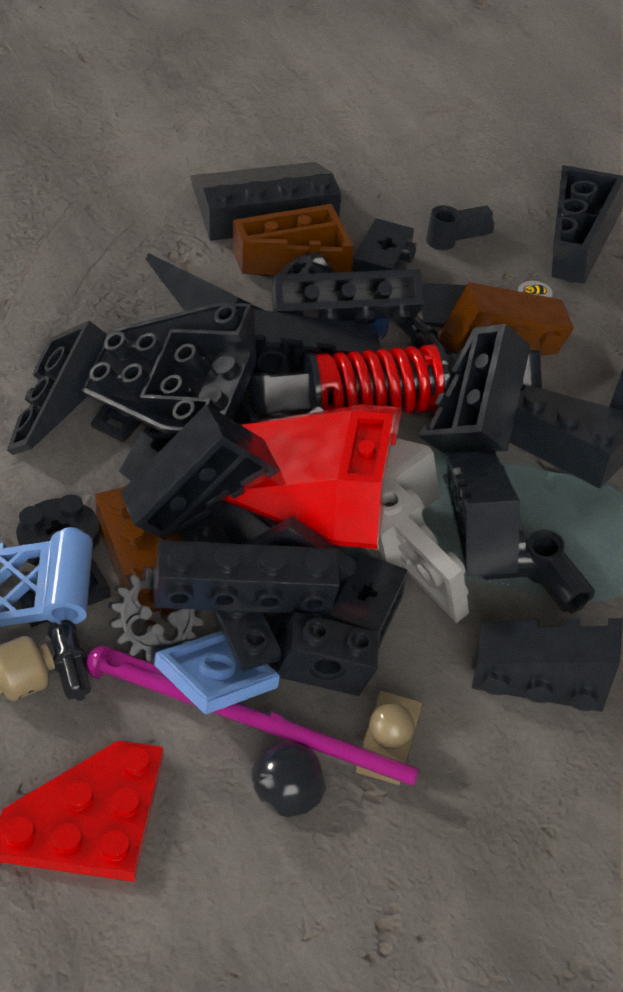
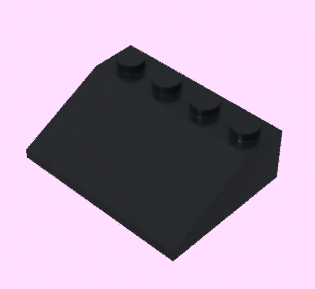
[191,162,341,241]

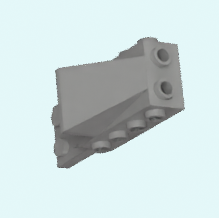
[310,406,469,623]

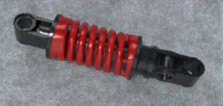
[249,342,542,414]

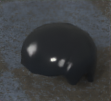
[252,742,326,817]

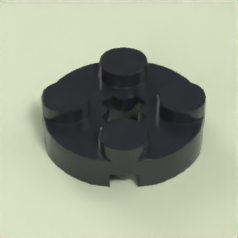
[16,494,100,566]

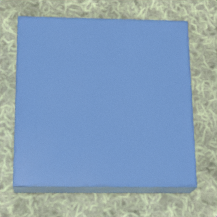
[154,631,280,715]

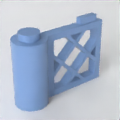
[0,527,93,627]

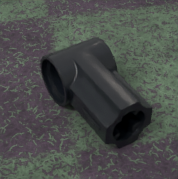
[426,205,495,250]

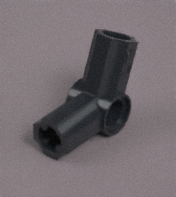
[482,529,595,614]

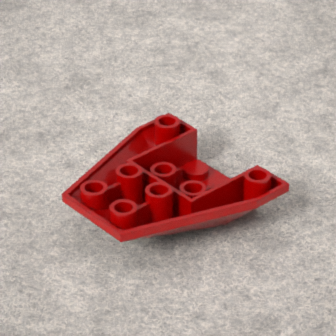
[221,404,402,549]

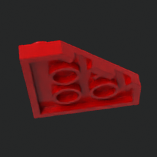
[0,740,164,882]

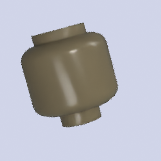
[0,636,55,701]

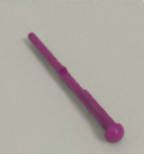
[86,646,420,786]

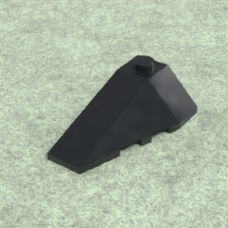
[146,253,265,311]
[7,321,107,455]

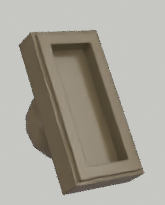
[355,691,423,785]

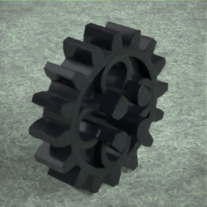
[108,567,204,662]

